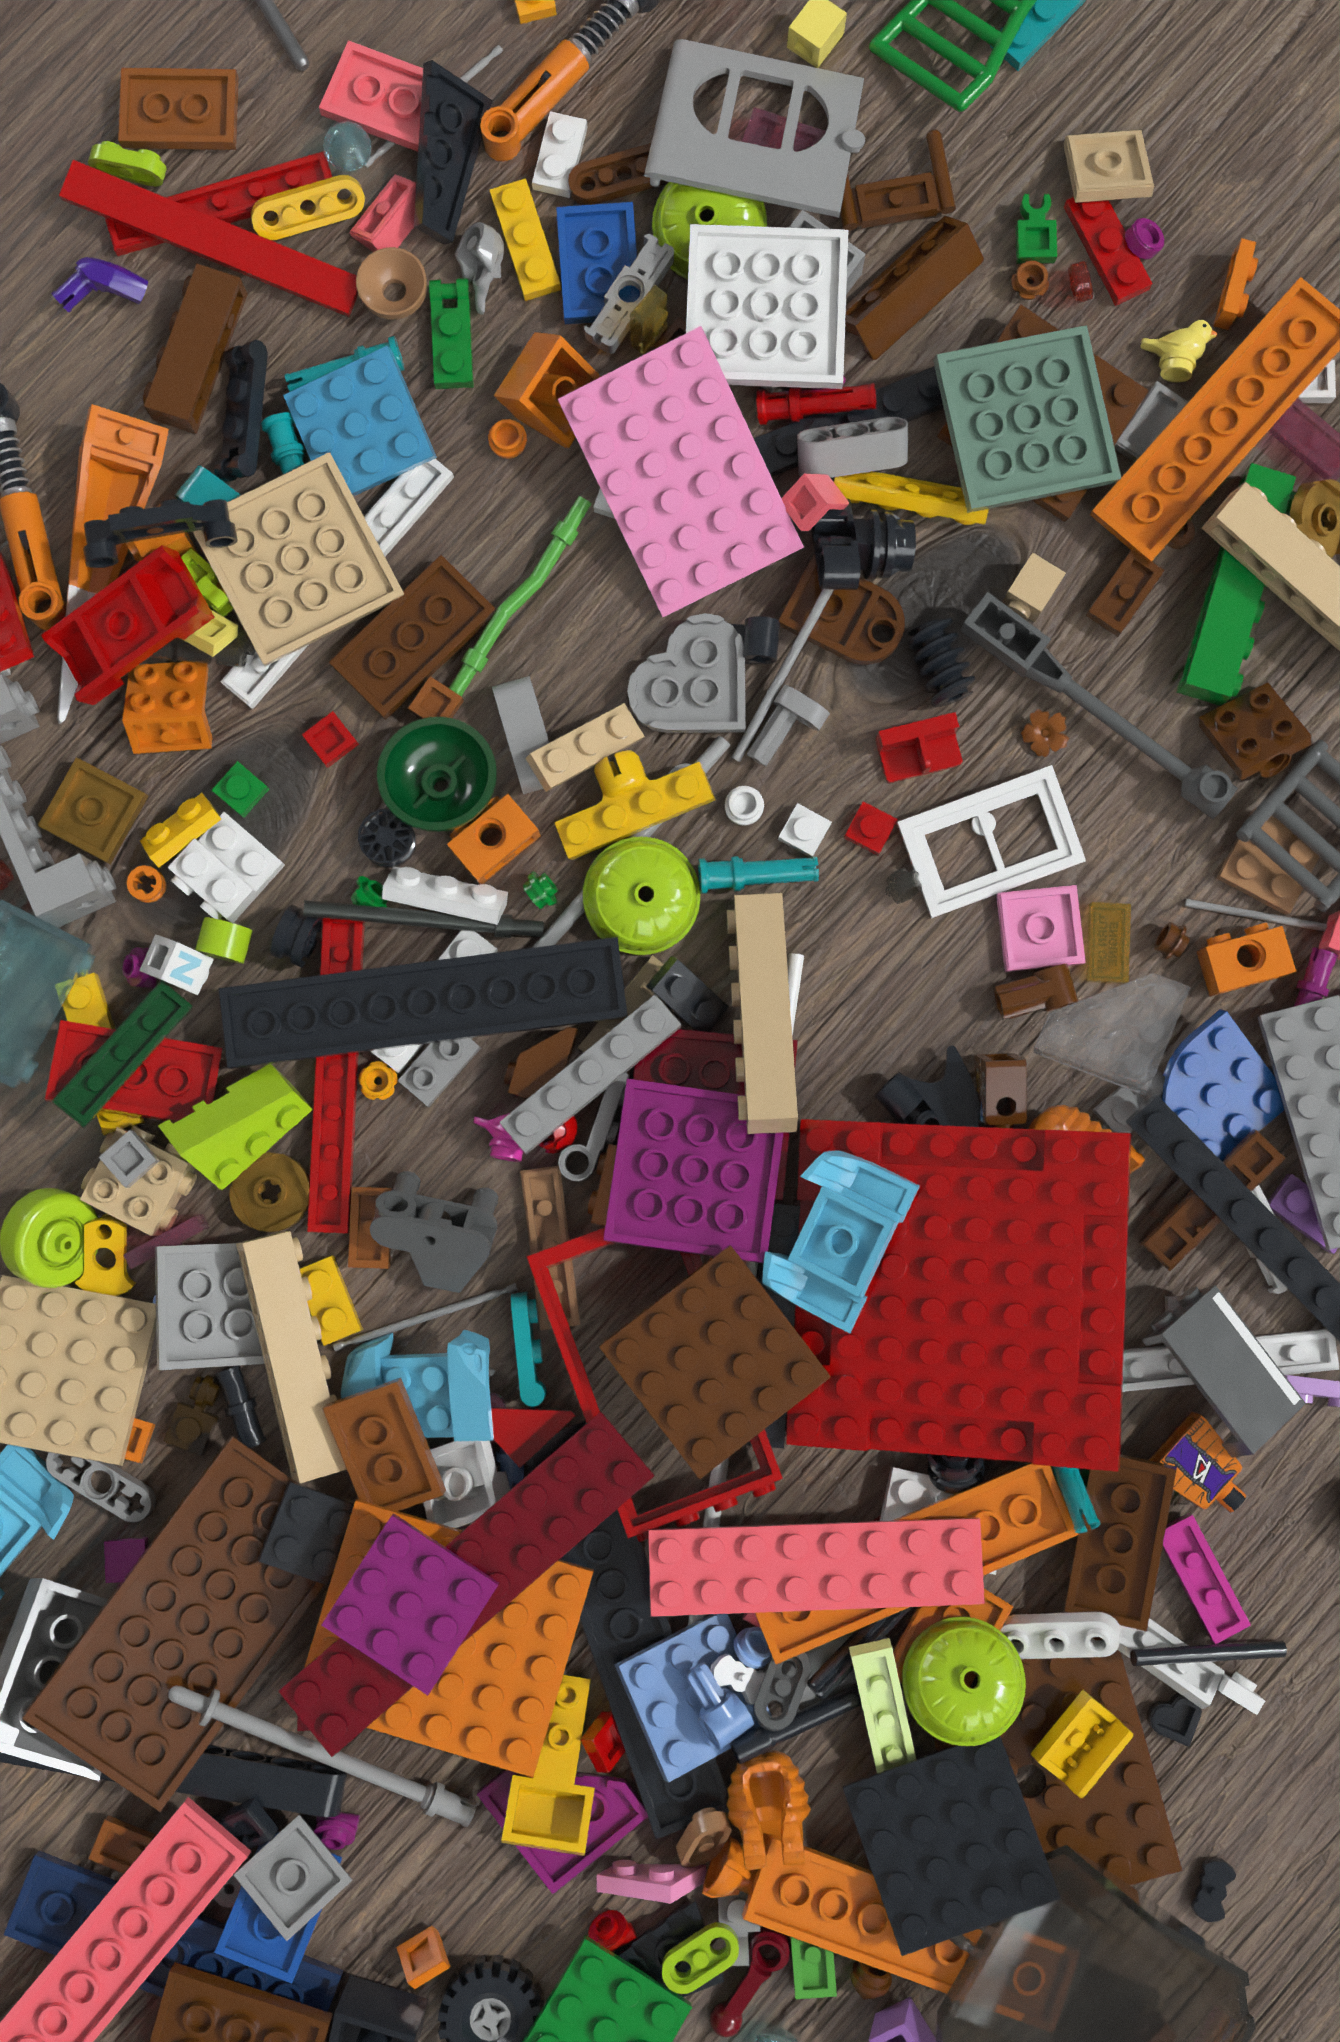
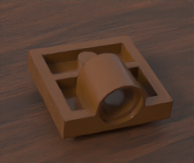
[1199,682,1312,780]

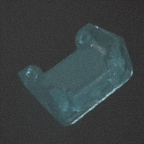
[0,899,96,1088]

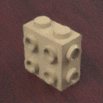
[80,1125,197,1236]

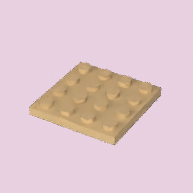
[192,452,404,667]
[0,1275,156,1466]

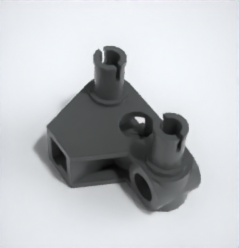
[369,1171,499,1293]

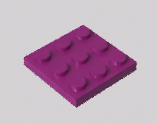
[321,1514,499,1696]

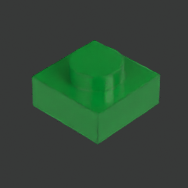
[212,761,270,818]

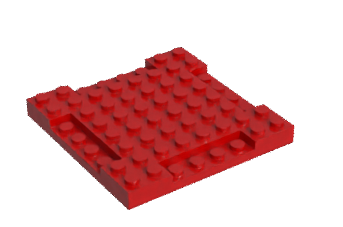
[786,1119,1131,1472]

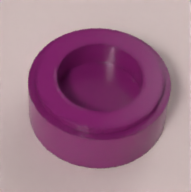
[1125,218,1164,260]

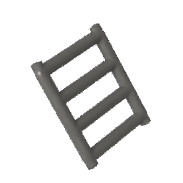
[1236,740,1340,912]

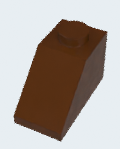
[504,1027,578,1099]

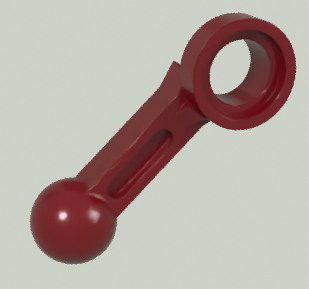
[710,1927,791,2038]

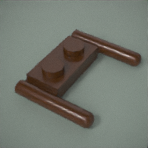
[840,129,956,231]

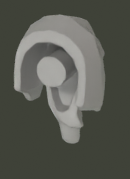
[455,222,504,315]

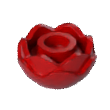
[539,1116,577,1154]

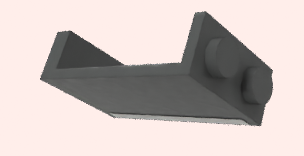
[1142,1285,1306,1458]

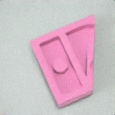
[597,1860,706,1904]

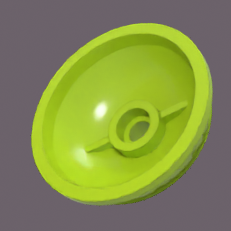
[652,182,767,280]
[582,837,700,955]
[902,1617,1026,1746]

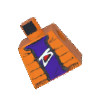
[1149,1412,1247,1513]

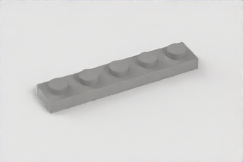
[500,994,681,1155]

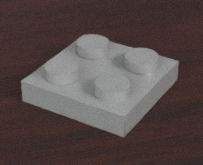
[234,1815,353,1941]

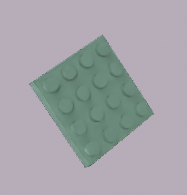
[933,325,1121,513]

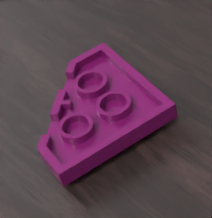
[477,1769,648,1894]

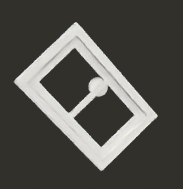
[897,765,1086,918]

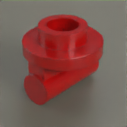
[588,1910,637,1952]

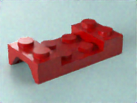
[41,545,215,705]

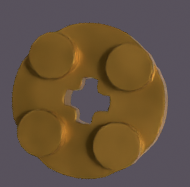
[1290,479,1340,558]
[229,1152,310,1232]

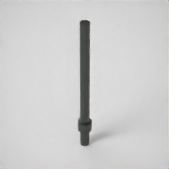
[303,900,544,938]

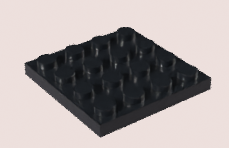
[842,1736,1061,1956]

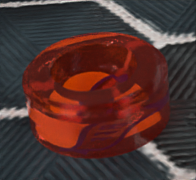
[1068,261,1093,303]

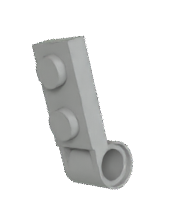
[558,1073,629,1182]

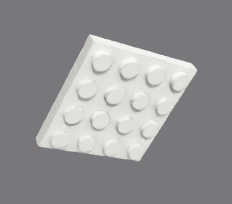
[686,224,848,389]

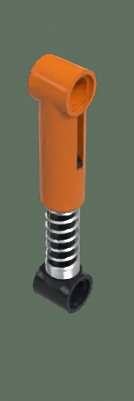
[480,0,660,162]
[0,383,67,631]

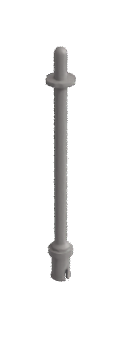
[168,1685,477,1827]

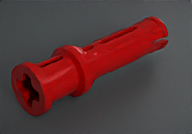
[756,383,876,425]

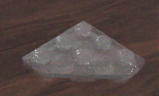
[1033,973,1191,1096]

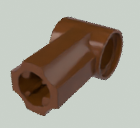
[993,964,1079,1020]

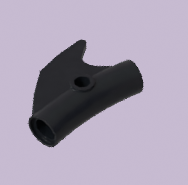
[874,1045,980,1127]

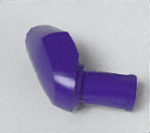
[51,257,148,313]

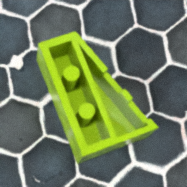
[158,1064,313,1190]

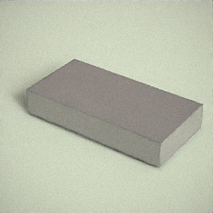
[1114,381,1188,463]

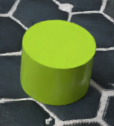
[195,917,253,964]

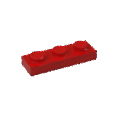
[1064,197,1153,306]

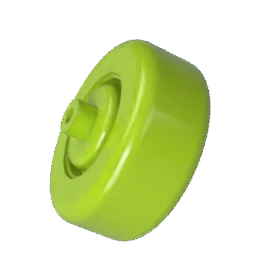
[0,1188,100,1288]

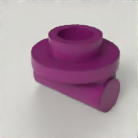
[122,947,157,989]
[314,1812,360,1850]

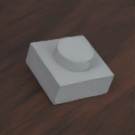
[99,1130,160,1188]

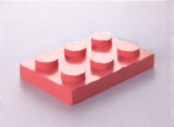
[319,40,423,152]

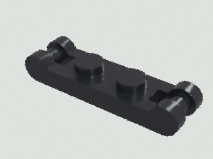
[214,340,268,483]

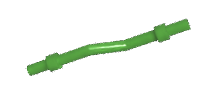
[449,496,591,697]

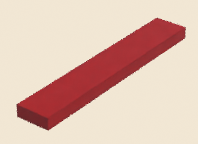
[105,151,332,256]

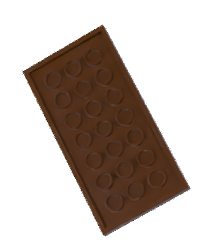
[22,1435,325,1812]

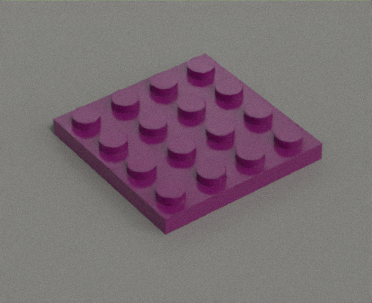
[603,1079,784,1264]

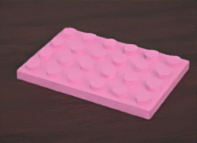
[558,326,804,617]

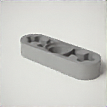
[46,1452,156,1523]

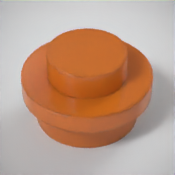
[488,419,527,459]

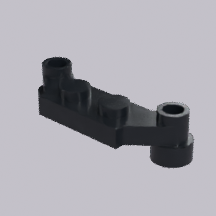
[83,499,238,568]

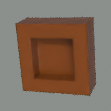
[408,676,464,719]

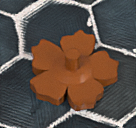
[1021,709,1069,757]

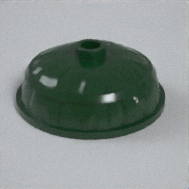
[377,717,497,832]

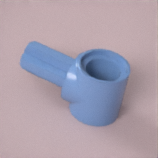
[686,1663,754,1750]

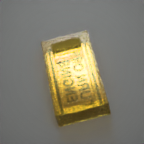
[1086,902,1131,984]

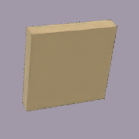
[1064,130,1154,203]

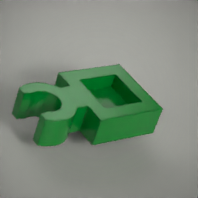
[1016,194,1057,264]

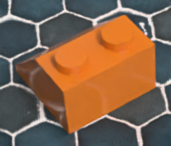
[494,332,601,448]

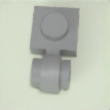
[1092,1067,1166,1133]

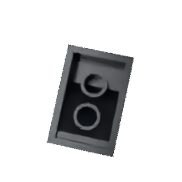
[329,1975,429,2042]

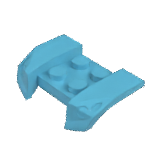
[762,1150,920,1333]
[341,1330,494,1441]
[0,1445,74,1600]

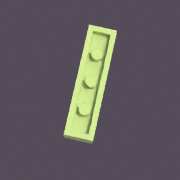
[849,1638,916,1773]

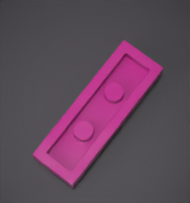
[1162,1513,1251,1644]

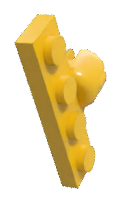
[554,750,716,860]

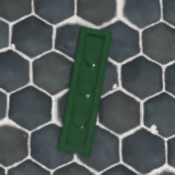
[52,980,193,1129]

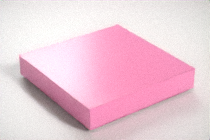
[996,885,1086,972]

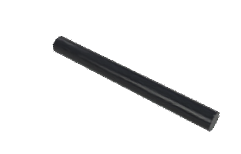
[1130,1641,1287,1666]

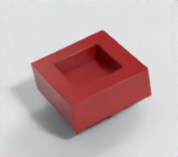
[302,711,359,768]
[844,801,898,856]
[580,1711,625,1773]

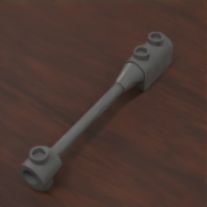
[960,592,1238,820]

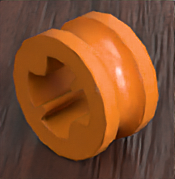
[127,865,167,903]

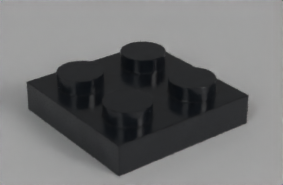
[258,1480,354,1586]

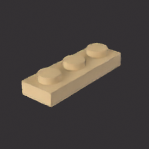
[525,703,645,792]

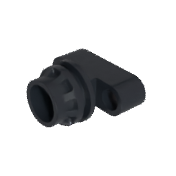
[811,499,916,590]

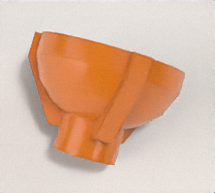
[702,1836,757,1898]

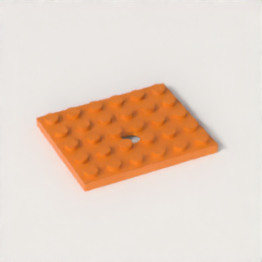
[304,1499,594,1777]

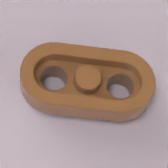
[676,1808,732,1867]

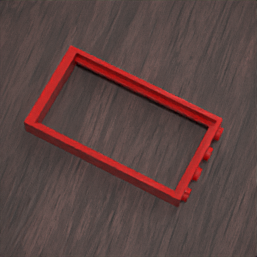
[526,1228,783,1542]

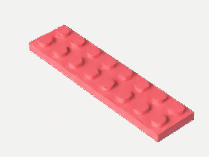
[648,1518,985,1617]
[0,1797,251,2042]

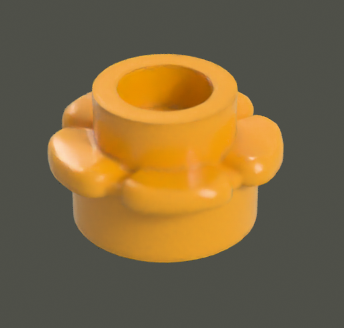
[358,1061,398,1100]

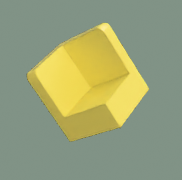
[787,0,847,68]

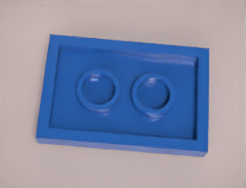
[556,202,641,325]
[214,1831,343,1984]

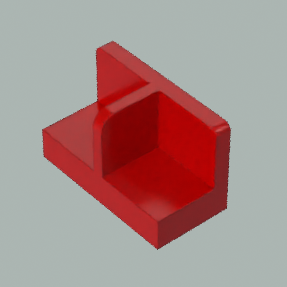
[875,712,963,783]

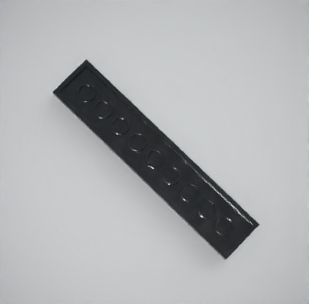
[219,937,628,1069]
[527,1420,729,1839]

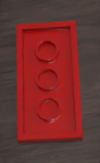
[45,1020,223,1122]

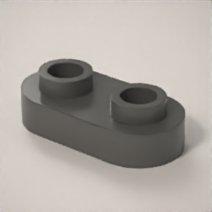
[753,1653,811,1731]

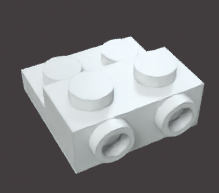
[168,812,285,923]
[423,1441,510,1530]

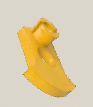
[75,1213,136,1296]

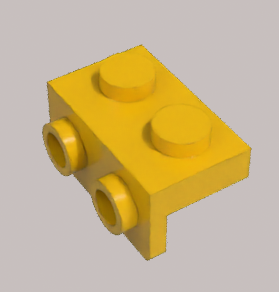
[1031,1690,1133,1798]

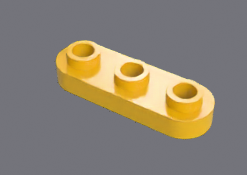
[251,175,365,240]

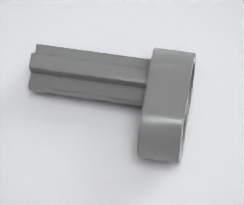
[747,685,830,767]

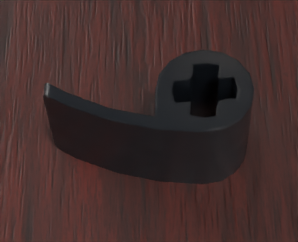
[731,616,780,664]

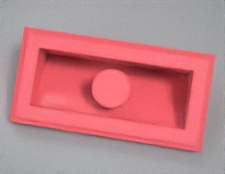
[349,174,416,252]

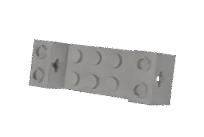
[0,673,116,928]

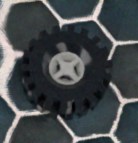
[438,1955,544,2042]

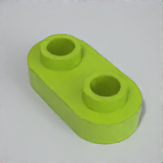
[88,141,167,187]
[662,1922,739,1994]

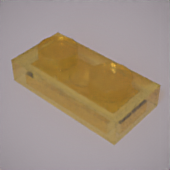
[630,285,668,355]

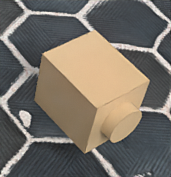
[1002,553,1066,622]

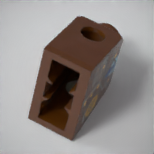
[974,1053,1027,1128]

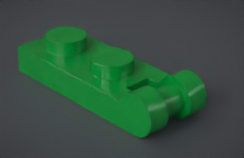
[429,278,474,389]

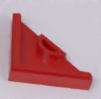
[491,1408,576,1468]

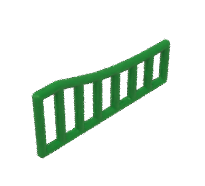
[869,0,1037,112]

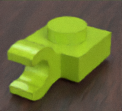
[181,548,233,617]

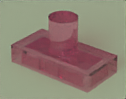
[123,1214,210,1269]

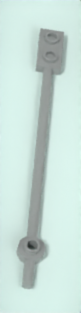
[397,735,730,1107]

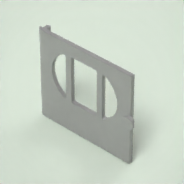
[644,39,865,218]

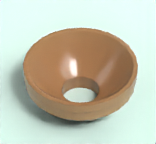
[356,247,427,320]

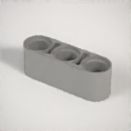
[797,417,908,478]
[492,676,549,794]

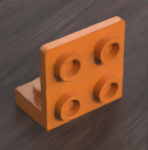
[122,660,213,754]

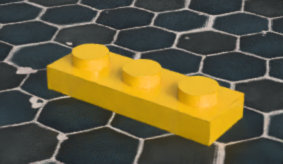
[490,178,561,301]

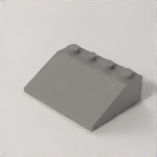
[0,1578,108,1781]

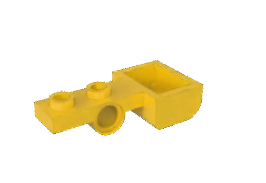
[502,1675,595,1856]

